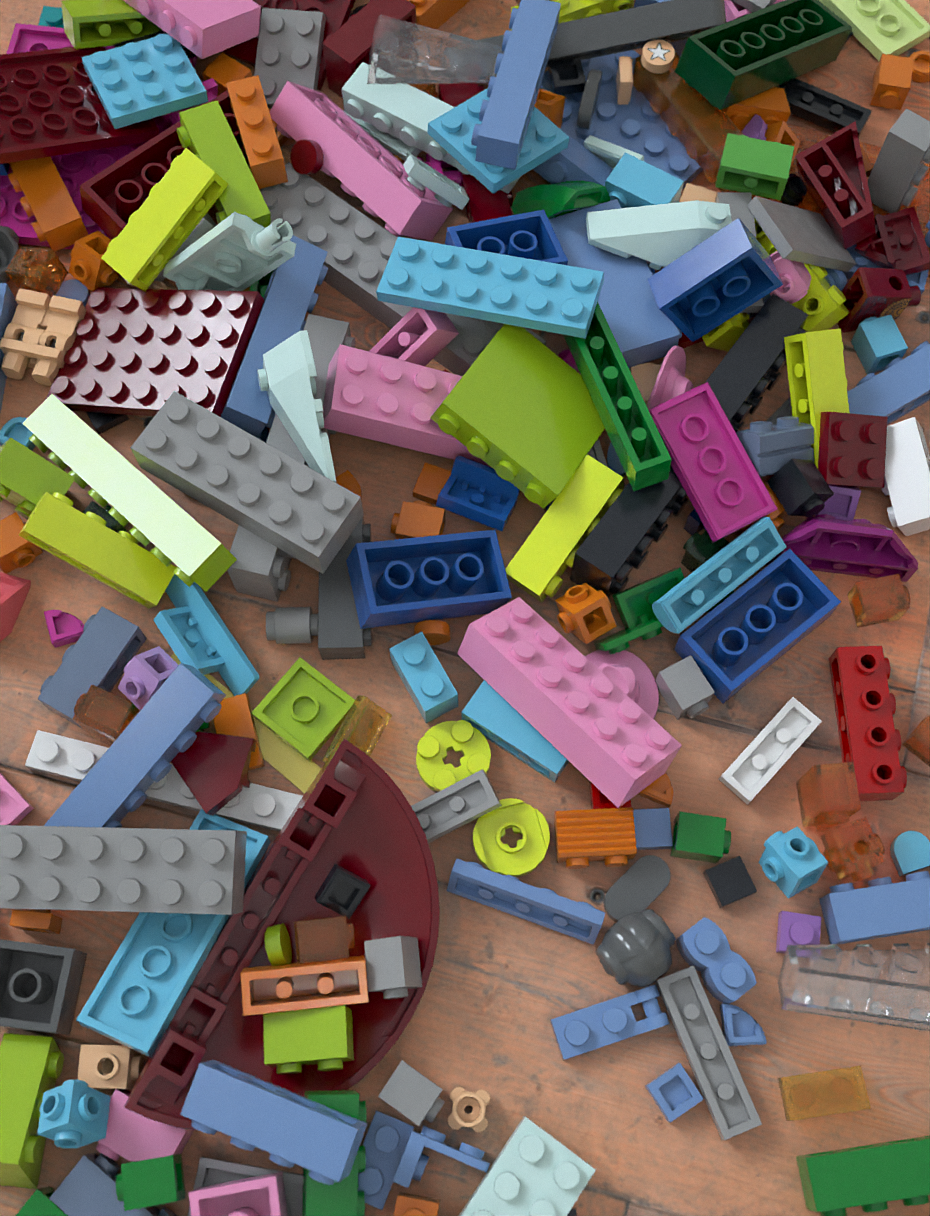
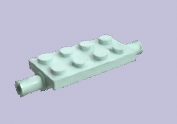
[163,212,296,291]

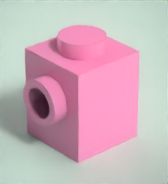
[769,251,812,304]

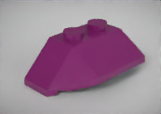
[765,514,918,582]

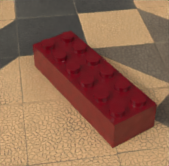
[80,90,277,240]

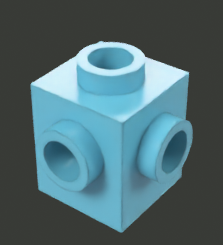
[758,826,828,899]
[37,1079,111,1149]

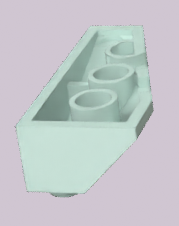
[586,200,732,270]
[257,330,336,483]

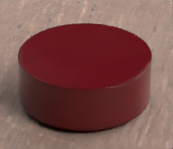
[290,140,324,175]

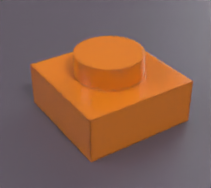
[9,909,63,934]

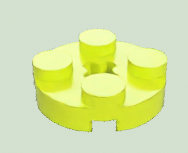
[416,720,491,792]
[473,798,550,877]

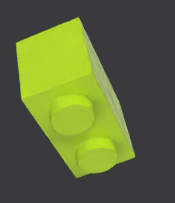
[263,1005,354,1075]

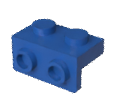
[436,455,520,531]

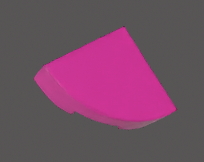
[44,610,84,648]

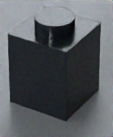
[767,459,834,517]

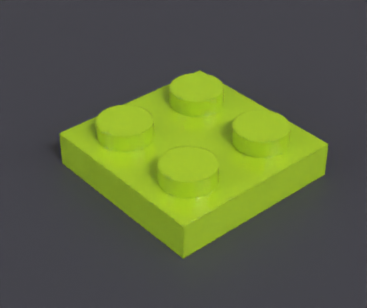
[251,657,358,762]

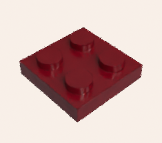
[818,412,888,488]

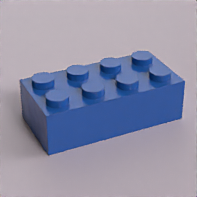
[346,530,512,629]
[674,548,841,704]

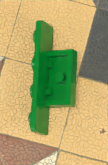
[594,568,734,654]

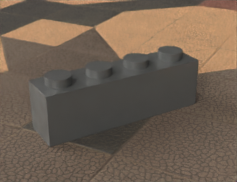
[318,517,372,660]

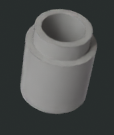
[266,607,318,644]

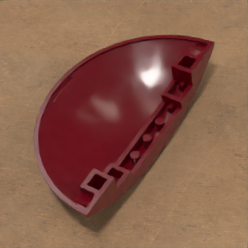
[124,738,440,1132]

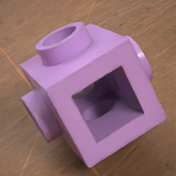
[117,646,178,711]

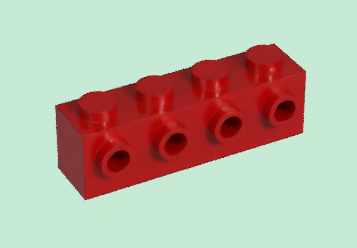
[828,645,907,802]

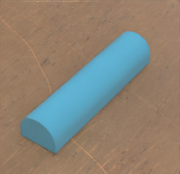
[652,517,786,634]

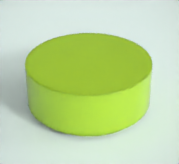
[265,923,292,966]

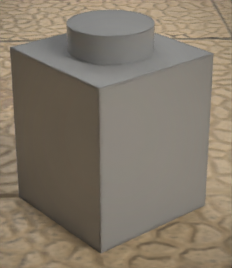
[655,655,715,720]
[364,936,422,999]
[378,1060,445,1126]

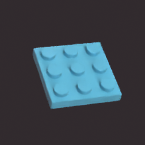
[81,34,208,129]
[428,88,569,193]

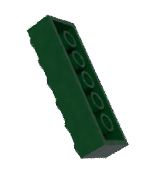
[674,0,852,110]

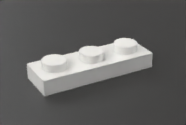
[719,697,822,805]

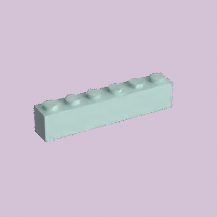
[341,62,520,194]

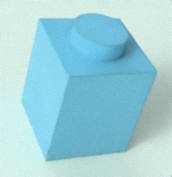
[851,314,908,375]

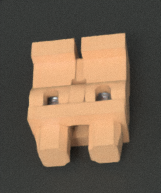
[0,288,86,386]

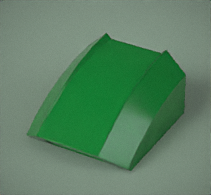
[511,180,611,219]

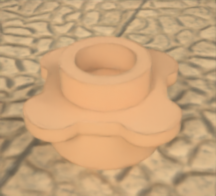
[447,1087,490,1132]

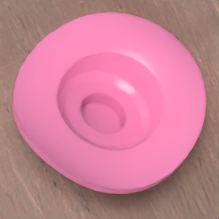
[647,346,694,410]
[585,650,659,719]

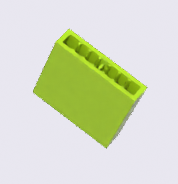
[430,324,605,509]

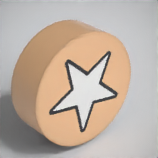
[641,39,675,73]

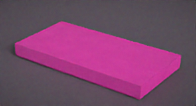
[649,382,777,543]

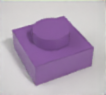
[815,485,861,521]
[776,911,821,958]

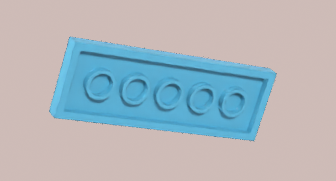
[376,236,604,339]
[76,809,271,1058]

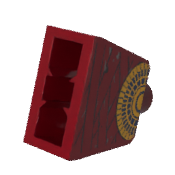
[837,267,921,333]

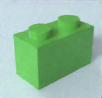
[715,133,795,200]

